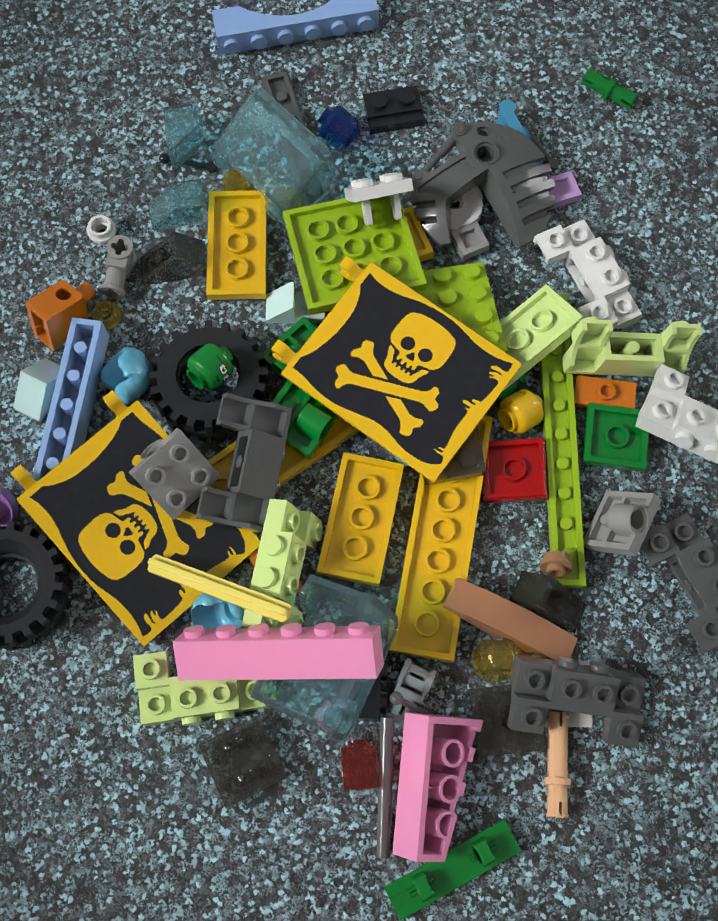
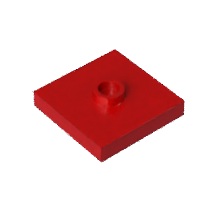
[483,437,548,503]

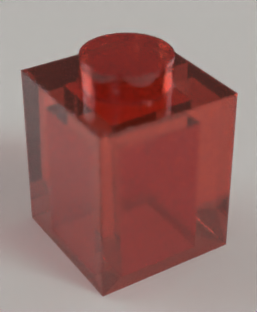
[341,739,378,791]

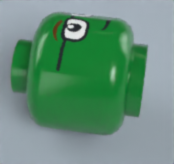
[186,343,233,390]

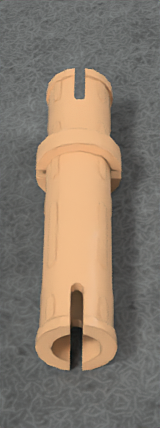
[544,712,571,818]

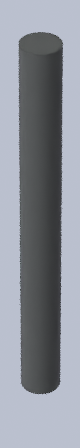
[376,716,394,859]

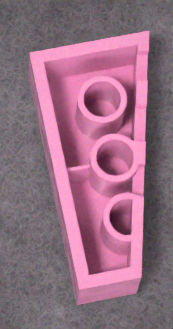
[392,712,484,862]

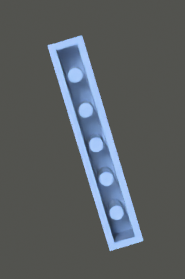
[33,317,110,481]

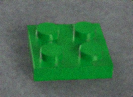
[582,403,649,473]

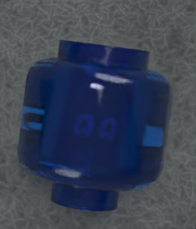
[318,106,360,149]

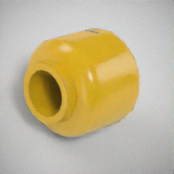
[497,389,544,434]

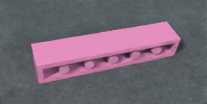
[173,622,384,680]

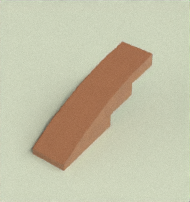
[443,578,578,661]

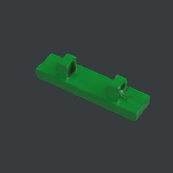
[384,819,521,921]

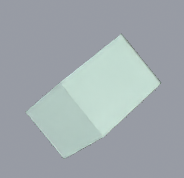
[13,358,60,423]

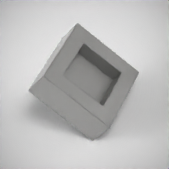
[451,221,490,261]

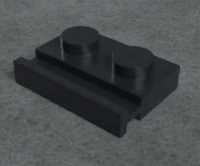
[363,86,425,134]

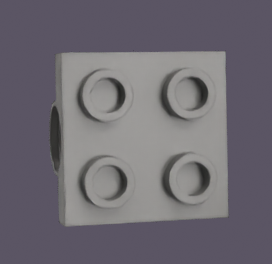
[129,428,221,520]
[583,490,662,556]

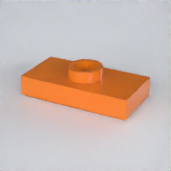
[574,375,637,409]

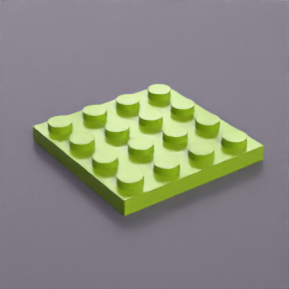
[282,196,427,315]
[417,262,508,354]

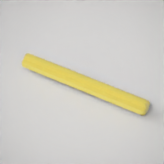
[147,554,293,623]

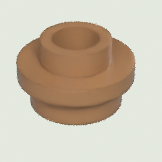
[540,550,573,579]

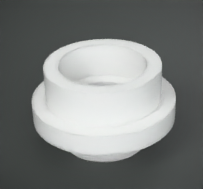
[87,215,116,244]

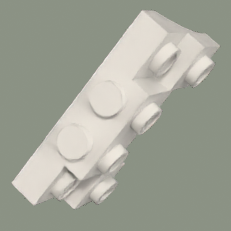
[533,219,642,329]
[635,364,718,464]

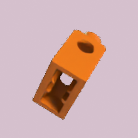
[25,280,96,352]

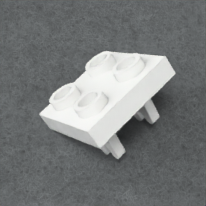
[344,172,413,226]

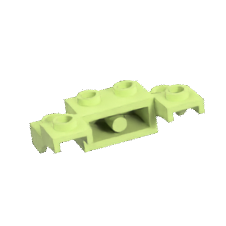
[562,316,702,377]
[241,499,323,628]
[133,651,275,726]

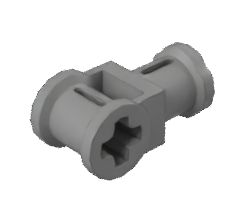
[99,235,137,299]
[383,657,438,729]

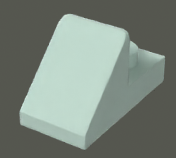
[266,282,325,324]

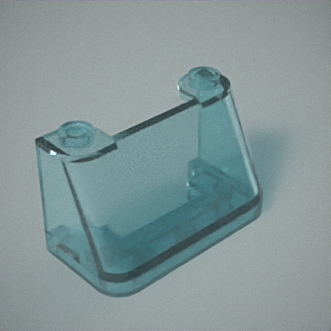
[210,88,338,225]
[250,574,399,740]

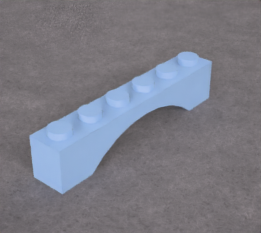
[211,0,379,55]

